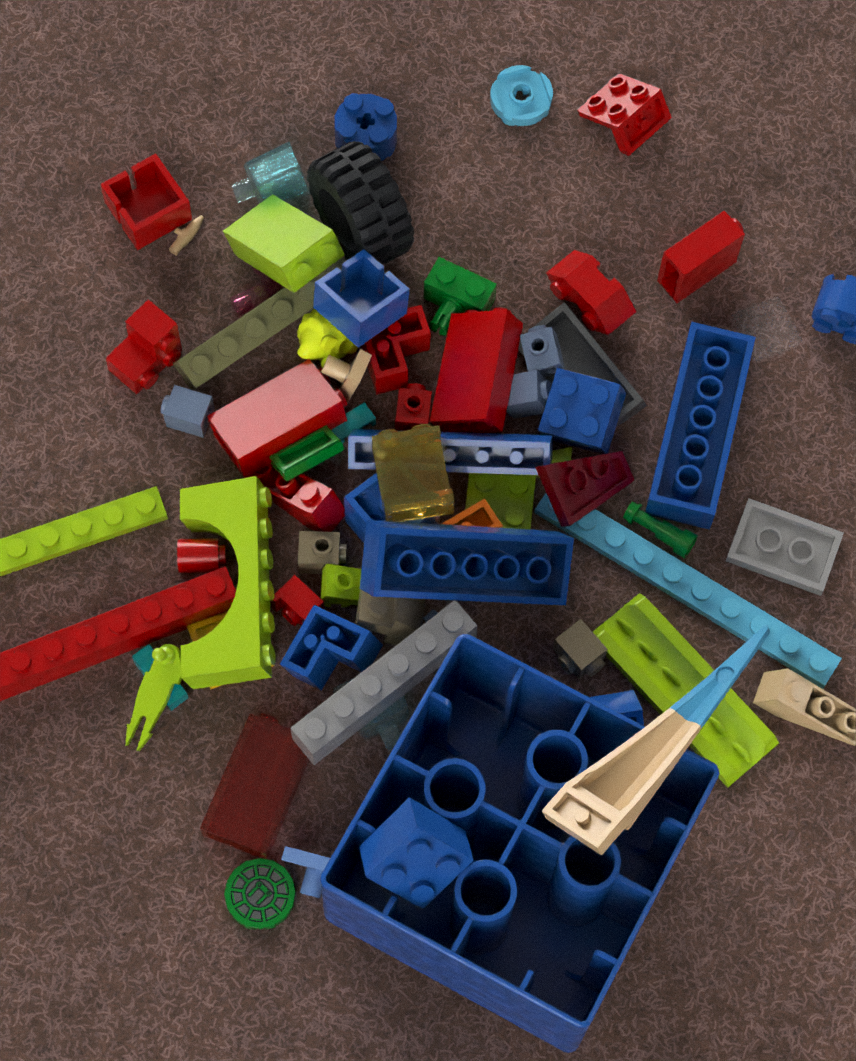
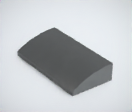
[518,302,647,427]

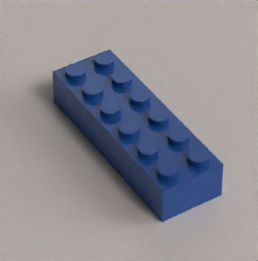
[645,322,756,530]
[359,520,574,605]

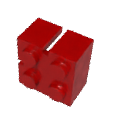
[100,153,192,251]

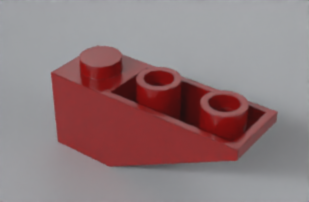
[247,464,345,532]

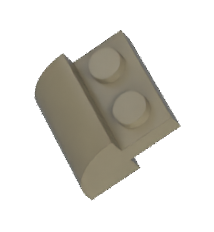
[355,589,425,645]

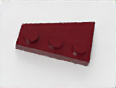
[535,451,635,527]

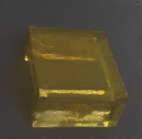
[372,424,454,522]

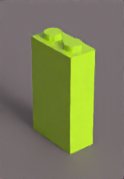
[223,194,345,293]

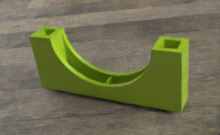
[180,476,276,689]

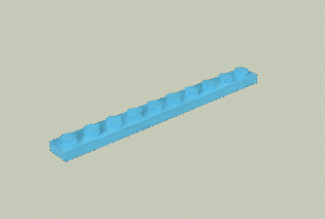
[534,493,842,689]

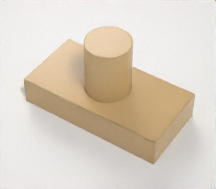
[321,349,372,403]

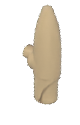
[169,215,204,256]

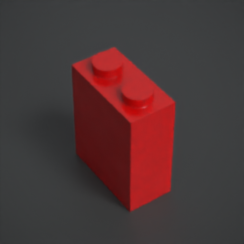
[657,210,745,303]

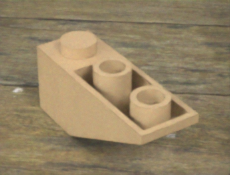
[753,668,856,746]

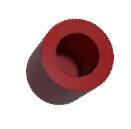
[177,538,226,573]

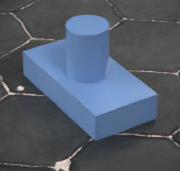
[281,846,330,898]

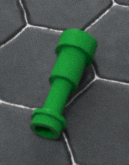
[623,501,698,559]

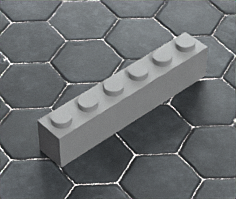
[290,600,477,765]

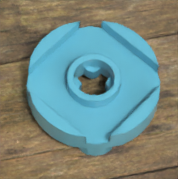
[490,65,553,126]

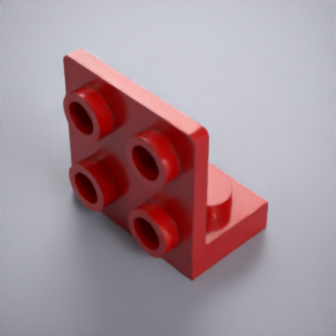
[577,74,672,156]

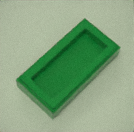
[269,425,344,481]

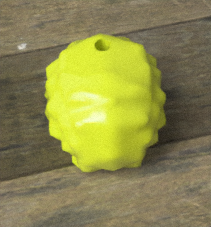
[297,309,358,368]

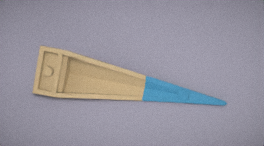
[542,625,770,855]

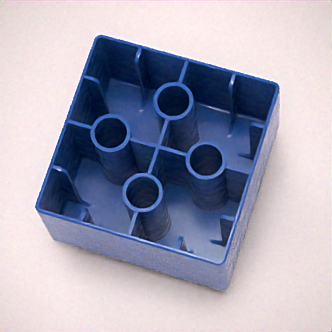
[320,634,720,1053]

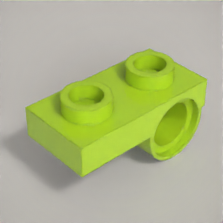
[321,564,361,608]

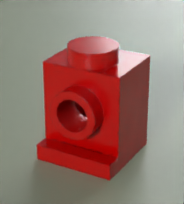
[395,383,432,431]
[271,575,324,626]

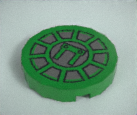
[224,858,296,930]

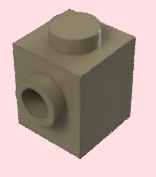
[298,531,347,574]
[553,619,608,679]

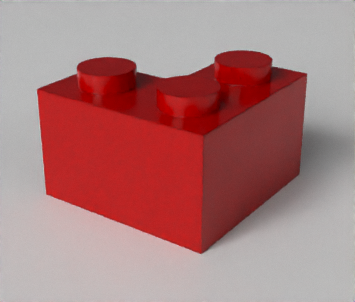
[105,299,182,394]
[361,305,431,395]

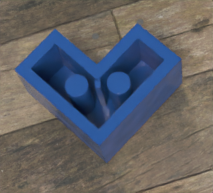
[280,605,383,691]

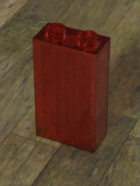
[200,713,310,859]

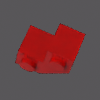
[546,250,636,335]

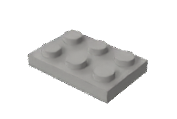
[726,498,844,596]

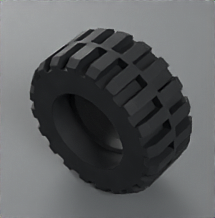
[307,141,415,265]

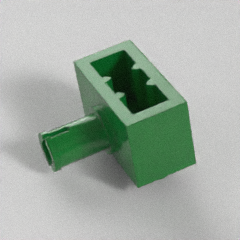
[423,257,497,336]

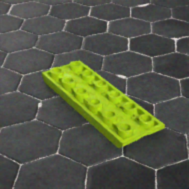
[593,593,779,788]

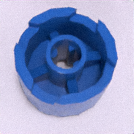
[335,93,397,161]
[812,274,856,345]

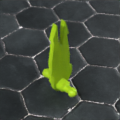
[125,644,182,751]

